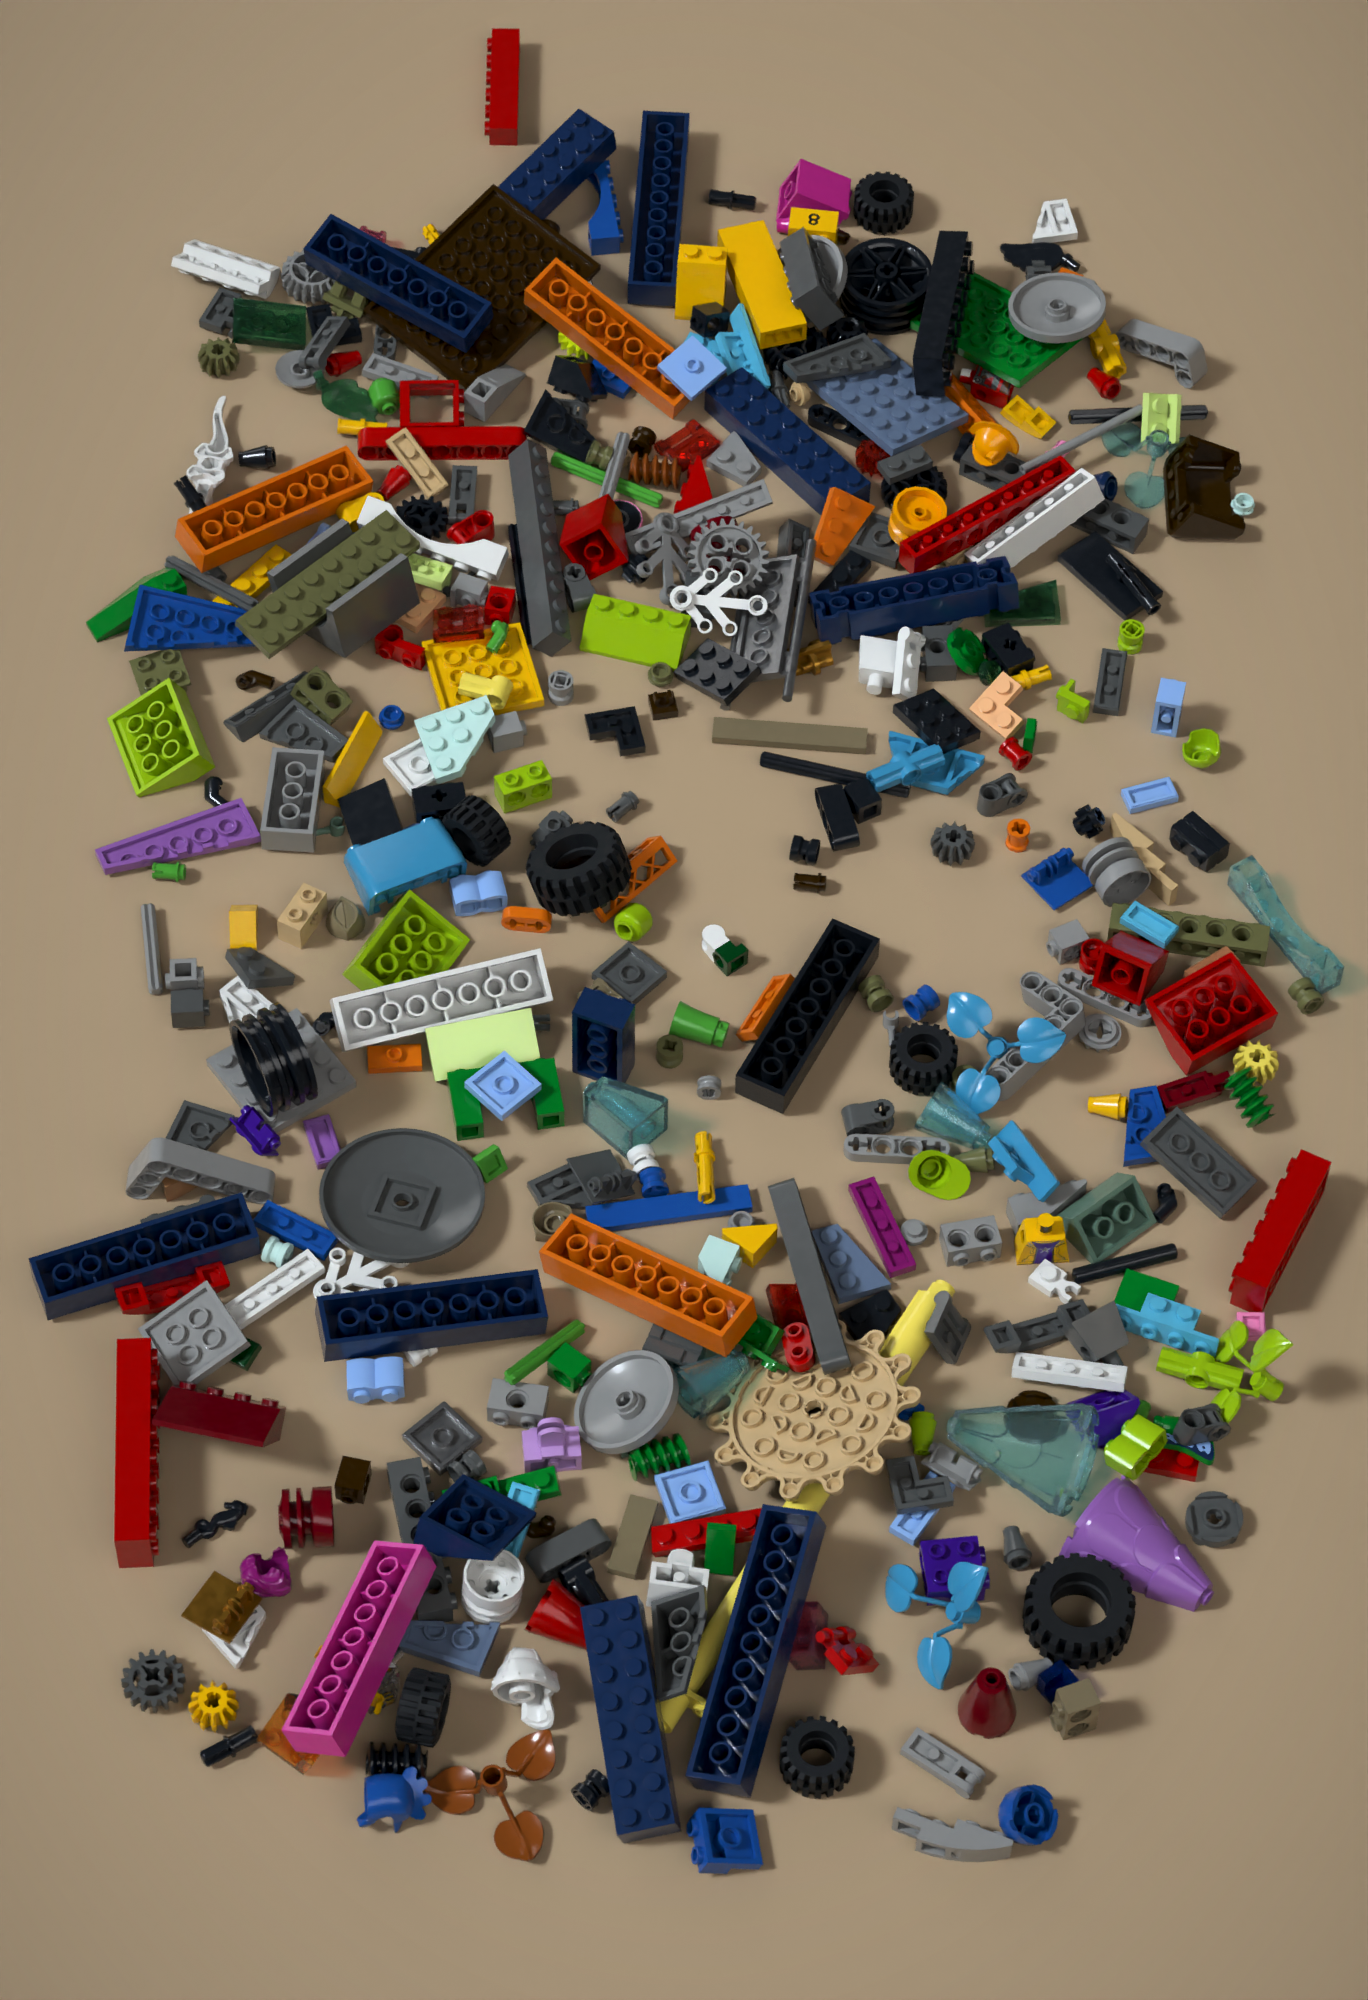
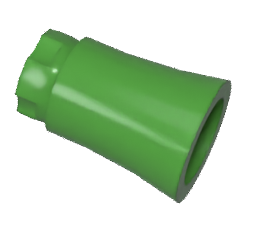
[669,1001,730,1048]

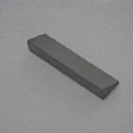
[777,519,810,607]
[223,671,319,742]

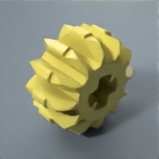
[1233,1040,1279,1085]

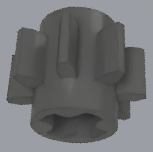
[1025,260,1051,280]

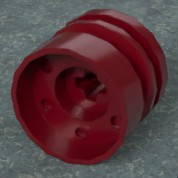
[278,1486,334,1550]

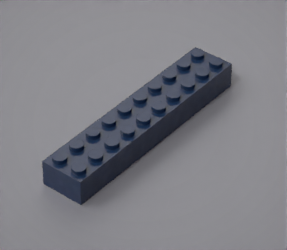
[628,111,690,306]
[685,1504,826,1798]

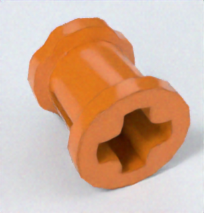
[1005,818,1031,853]

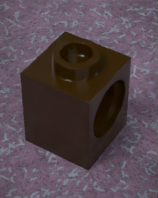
[334,1456,372,1504]

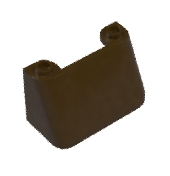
[1163,434,1246,539]

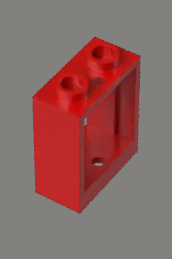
[400,380,464,427]

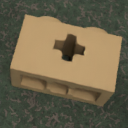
[277,883,328,949]

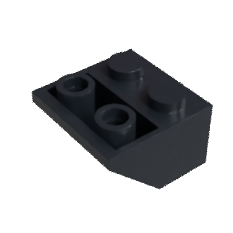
[547,355,608,403]

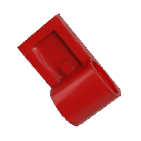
[375,624,426,670]

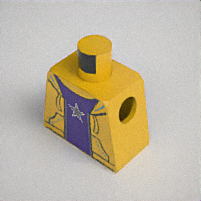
[1014,1213,1069,1265]

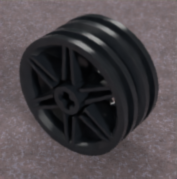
[839,238,932,335]
[229,1002,318,1117]

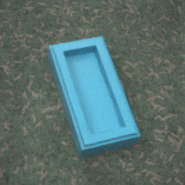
[1120,901,1179,949]

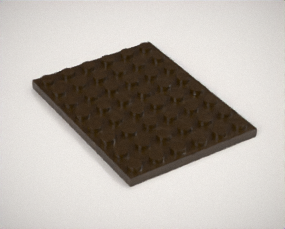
[363,184,601,392]

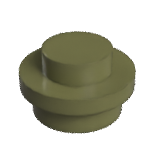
[648,662,673,687]

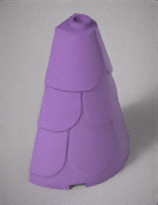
[1059,1475,1214,1612]

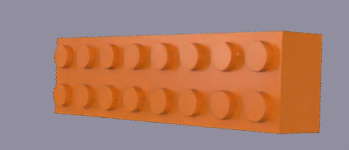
[524,257,690,419]
[175,445,373,573]
[539,1213,757,1357]

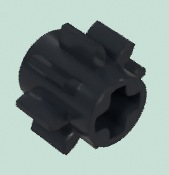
[621,553,650,584]
[1073,804,1105,839]

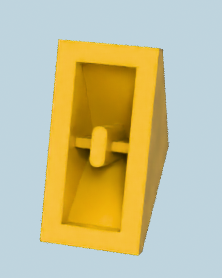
[229,905,258,951]
[721,1223,778,1268]

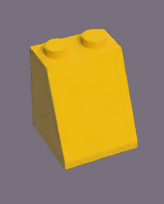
[675,244,728,320]

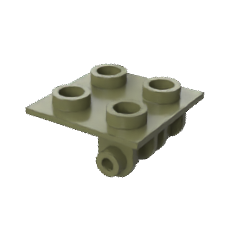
[129,649,192,696]

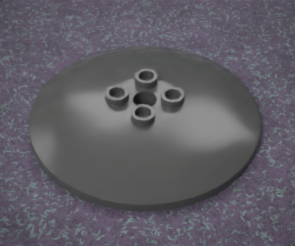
[319,1128,485,1263]

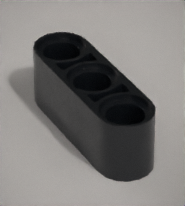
[815,783,860,852]

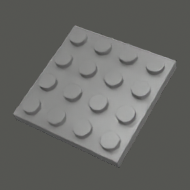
[206,1008,357,1133]

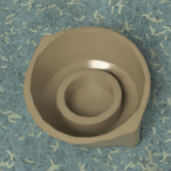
[326,896,365,941]
[532,1202,573,1242]

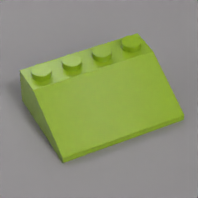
[107,678,215,797]
[342,889,470,991]

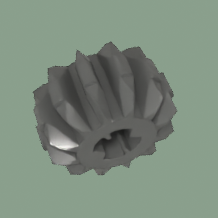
[930,821,975,866]

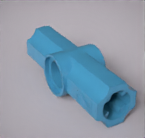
[866,744,945,793]

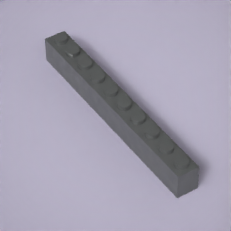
[508,439,572,657]

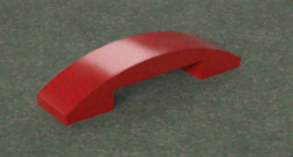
[114,1261,230,1315]

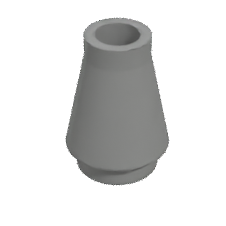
[1008,1657,1054,1691]

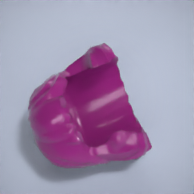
[240,1547,292,1598]

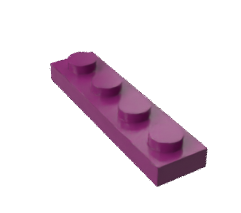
[848,1176,916,1278]

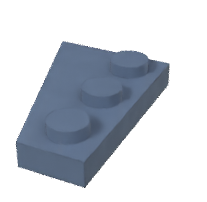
[811,1224,891,1304]

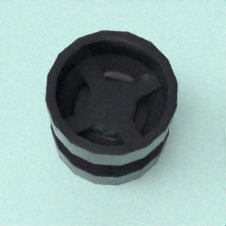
[789,835,821,865]
[571,1769,610,1811]

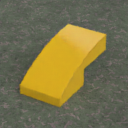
[1000,395,1057,439]

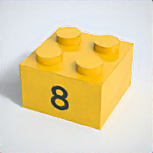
[788,207,839,245]

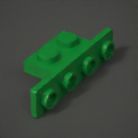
[735,1312,790,1373]

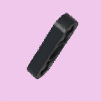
[808,404,872,449]

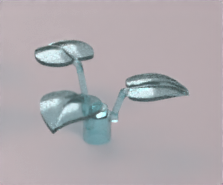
[1101,422,1186,509]

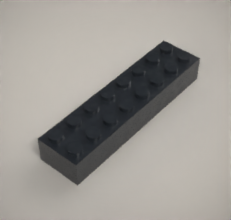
[912,231,975,396]
[735,918,880,1114]

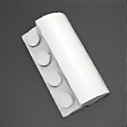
[171,239,281,299]

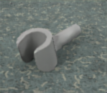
[883,1010,899,1048]

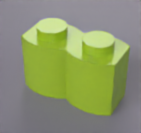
[1104,1414,1167,1481]

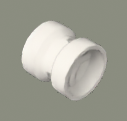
[627,1144,660,1181]

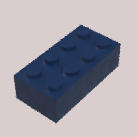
[572,987,635,1090]

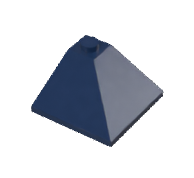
[413,1474,537,1561]

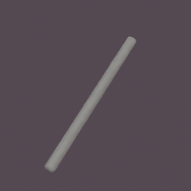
[1019,404,1142,475]

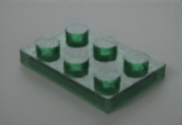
[232,298,306,350]

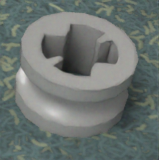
[697,1075,722,1100]

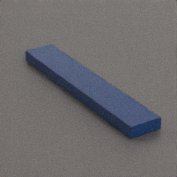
[585,1184,753,1231]

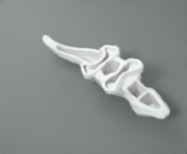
[186,396,234,514]

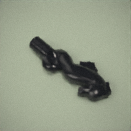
[182,1500,248,1548]

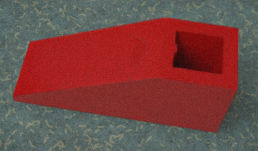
[674,455,713,514]

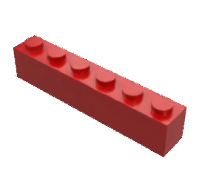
[485,28,520,146]

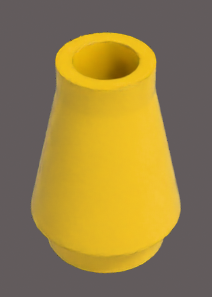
[1088,1093,1128,1120]

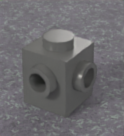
[171,988,210,1028]

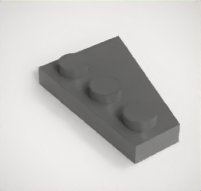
[259,699,348,763]

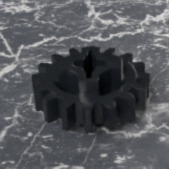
[396,495,448,540]

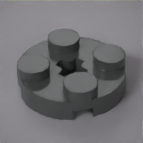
[1185,1491,1243,1547]

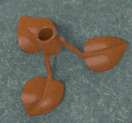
[424,1729,556,1862]

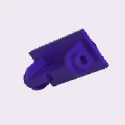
[229,1105,281,1156]

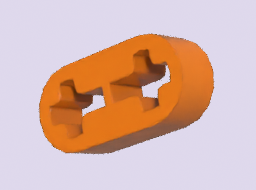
[501,906,552,933]

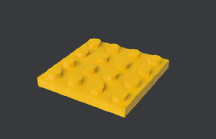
[421,622,544,716]

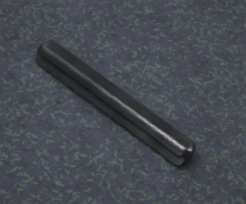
[1072,1243,1178,1284]

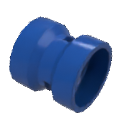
[903,984,940,1021]

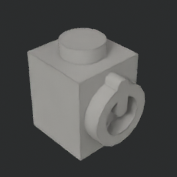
[165,958,205,991]

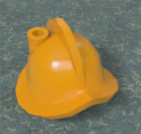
[968,421,1019,467]

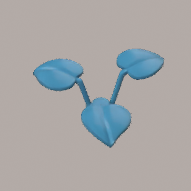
[947,992,1066,1118]
[885,1562,989,1689]

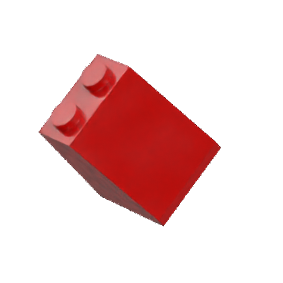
[559,494,629,580]
[1091,931,1169,1006]

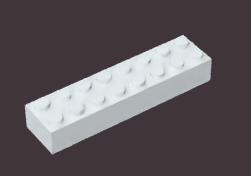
[329,948,553,1053]

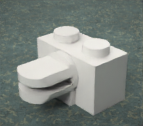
[646,1549,710,1607]

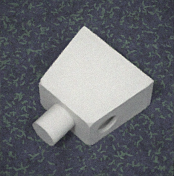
[859,635,897,695]

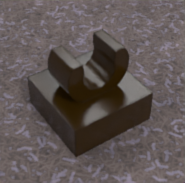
[648,690,678,721]

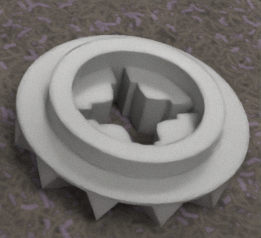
[1079,1014,1121,1052]

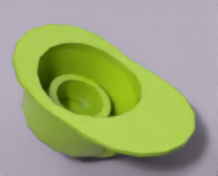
[908,1149,971,1200]

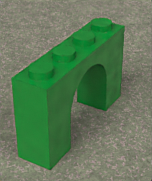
[447,1058,565,1141]

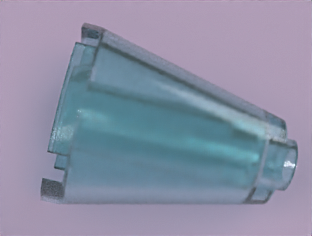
[914,1082,992,1149]
[674,1349,749,1420]

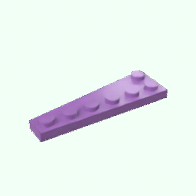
[95,798,261,875]

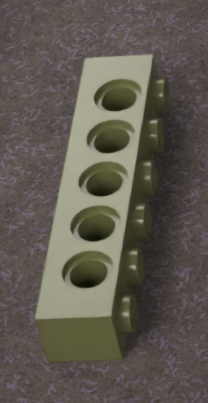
[1107,903,1270,967]

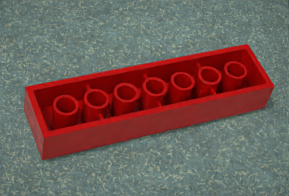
[114,1338,161,1568]

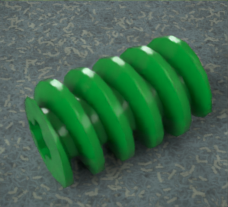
[1224,1066,1275,1128]
[628,1433,691,1481]

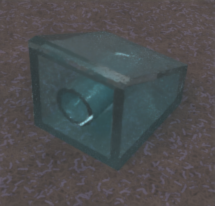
[583,1076,668,1161]

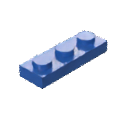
[253,1200,339,1261]

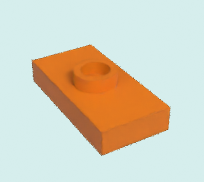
[367,1043,422,1074]

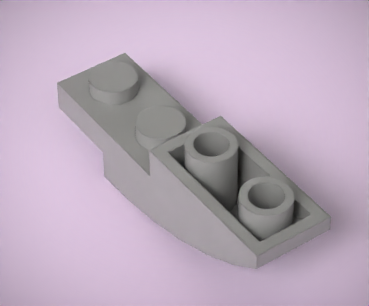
[892,1807,1014,1862]

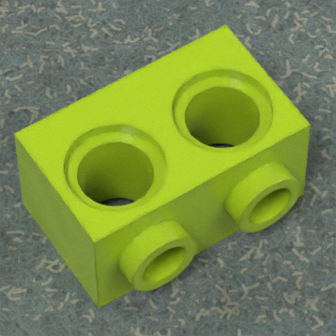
[494,760,552,814]

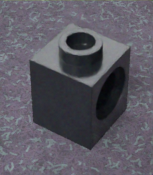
[690,302,730,338]
[844,777,882,824]

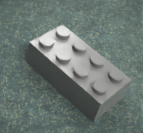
[260,747,326,853]

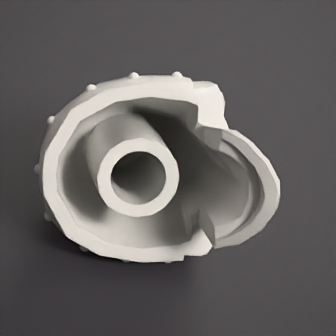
[491,1647,560,1730]

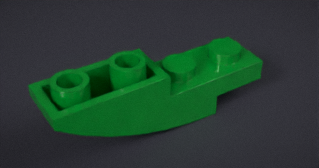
[442,1465,562,1508]

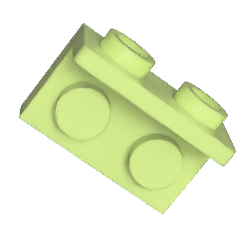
[1141,393,1182,444]
[408,553,453,591]

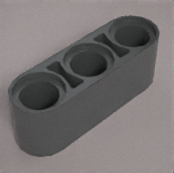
[525,1518,612,1583]

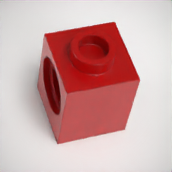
[484,585,516,626]

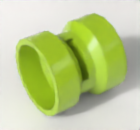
[1117,619,1145,655]

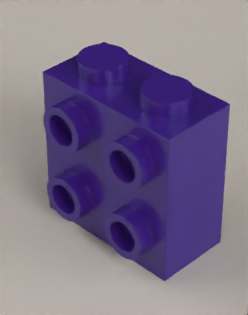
[919,1536,990,1606]

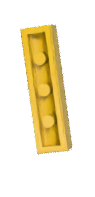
[323,711,382,808]

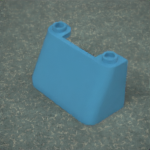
[344,817,467,916]

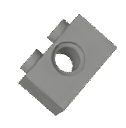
[487,1378,549,1430]

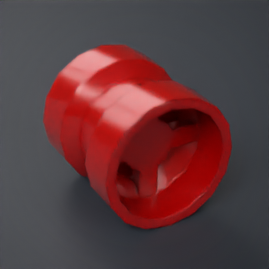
[1079,938,1104,975]

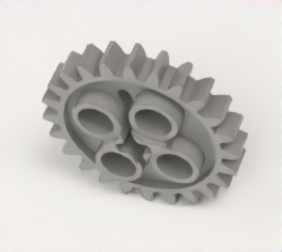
[687,518,769,598]

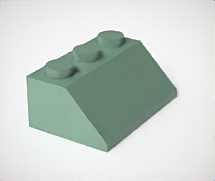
[1056,1172,1157,1264]

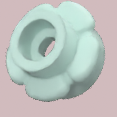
[1231,493,1255,516]

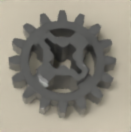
[121,1649,186,1713]

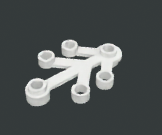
[670,568,768,637]
[313,1248,409,1299]

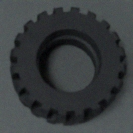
[526,821,632,916]
[1022,1553,1136,1670]

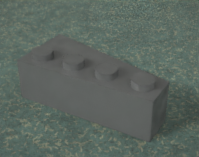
[780,227,844,331]

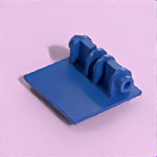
[1021,848,1095,911]

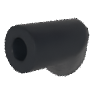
[204,776,228,807]
[312,1012,335,1036]
[1153,1183,1177,1224]

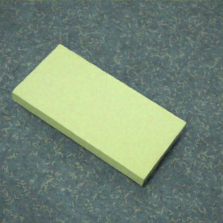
[424,1008,540,1082]

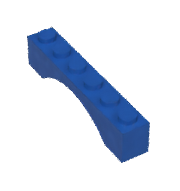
[586,160,624,256]

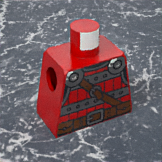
[959,365,1015,409]

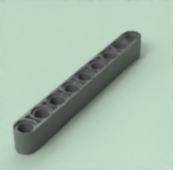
[768,1178,852,1375]

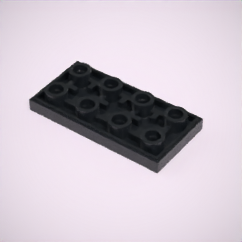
[1058,531,1163,621]
[338,778,403,845]

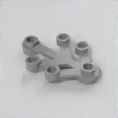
[635,513,693,606]

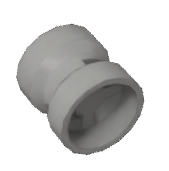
[548,670,574,706]

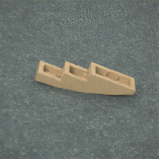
[1110,812,1178,906]

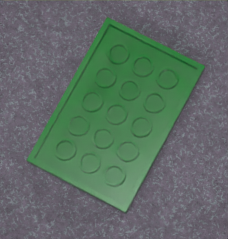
[910,272,1083,388]

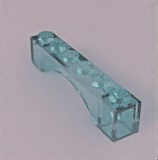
[1227,855,1344,994]

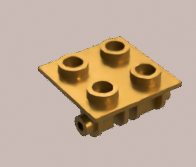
[181,1571,263,1644]

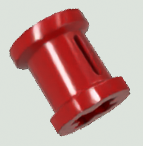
[998,737,1032,771]

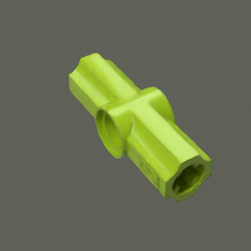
[1156,1347,1244,1391]

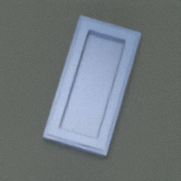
[1121,777,1179,814]

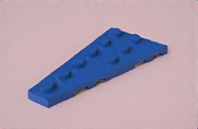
[124,585,255,652]

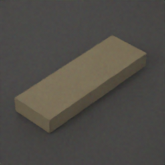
[607,1494,658,1580]

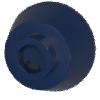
[1093,471,1118,501]

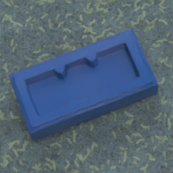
[591,359,632,399]

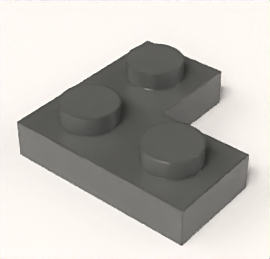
[886,1455,954,1515]

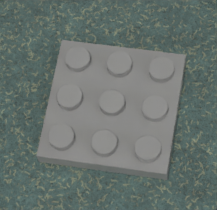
[138,1280,251,1385]

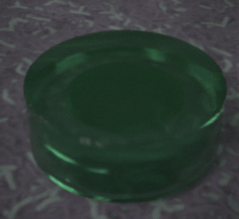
[979,660,1001,686]

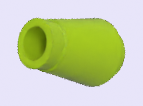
[909,1411,937,1456]

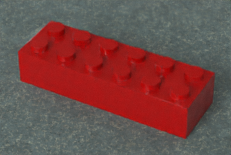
[1228,1149,1332,1312]

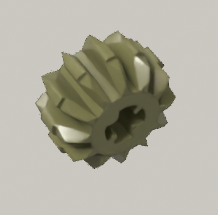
[198,336,240,378]

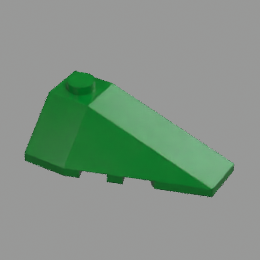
[86,567,188,643]

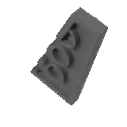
[783,333,892,384]

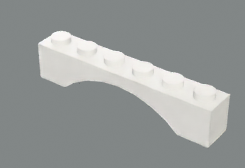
[356,496,509,582]

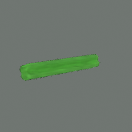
[504,1320,585,1385]

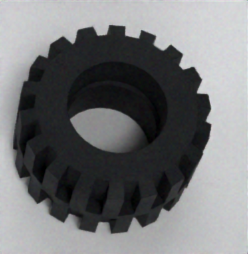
[854,171,914,234]
[442,795,511,867]
[889,1022,958,1096]
[395,1667,451,1748]
[780,1716,855,1799]

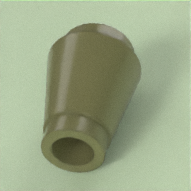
[954,1146,995,1173]

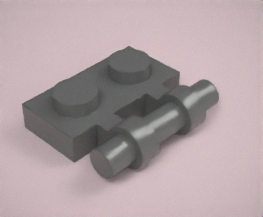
[199,288,257,339]

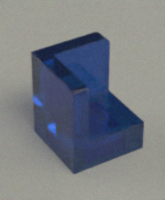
[1036,1659,1080,1706]

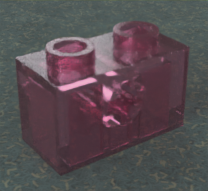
[789,1601,828,1671]

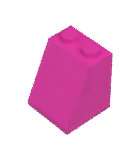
[776,159,853,226]

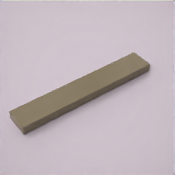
[712,717,868,754]

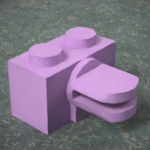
[522,1417,582,1473]

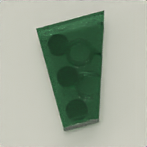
[984,580,1061,627]

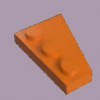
[814,487,876,566]

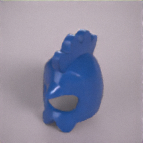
[357,1766,432,1833]

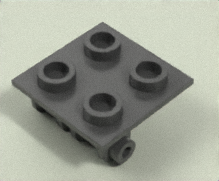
[566,1149,637,1204]

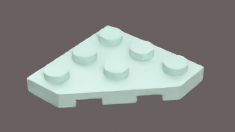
[414,695,496,785]

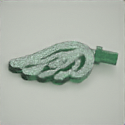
[313,370,379,422]

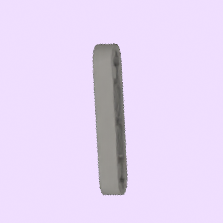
[1057,968,1153,1027]
[843,1134,950,1164]

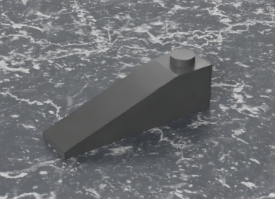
[651,1585,708,1702]

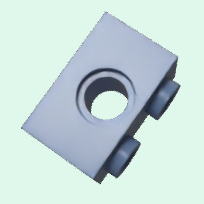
[1151,678,1186,738]

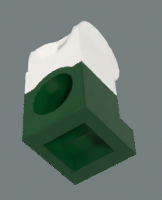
[702,924,748,976]

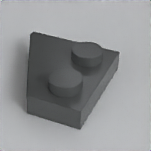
[225,947,295,989]
[527,1164,601,1209]

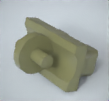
[322,281,369,319]

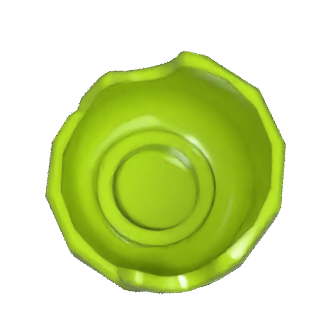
[1182,728,1221,768]

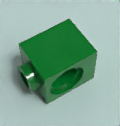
[547,1342,592,1393]

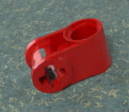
[446,510,495,544]

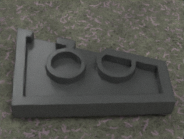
[166,1100,235,1150]

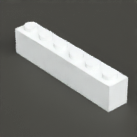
[964,468,1105,568]

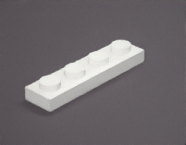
[225,1249,325,1330]
[1012,1352,1128,1392]

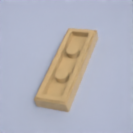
[386,427,449,499]

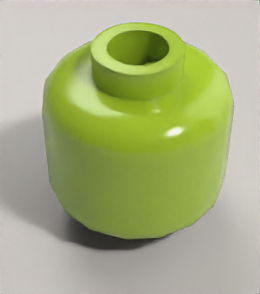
[614,903,653,942]

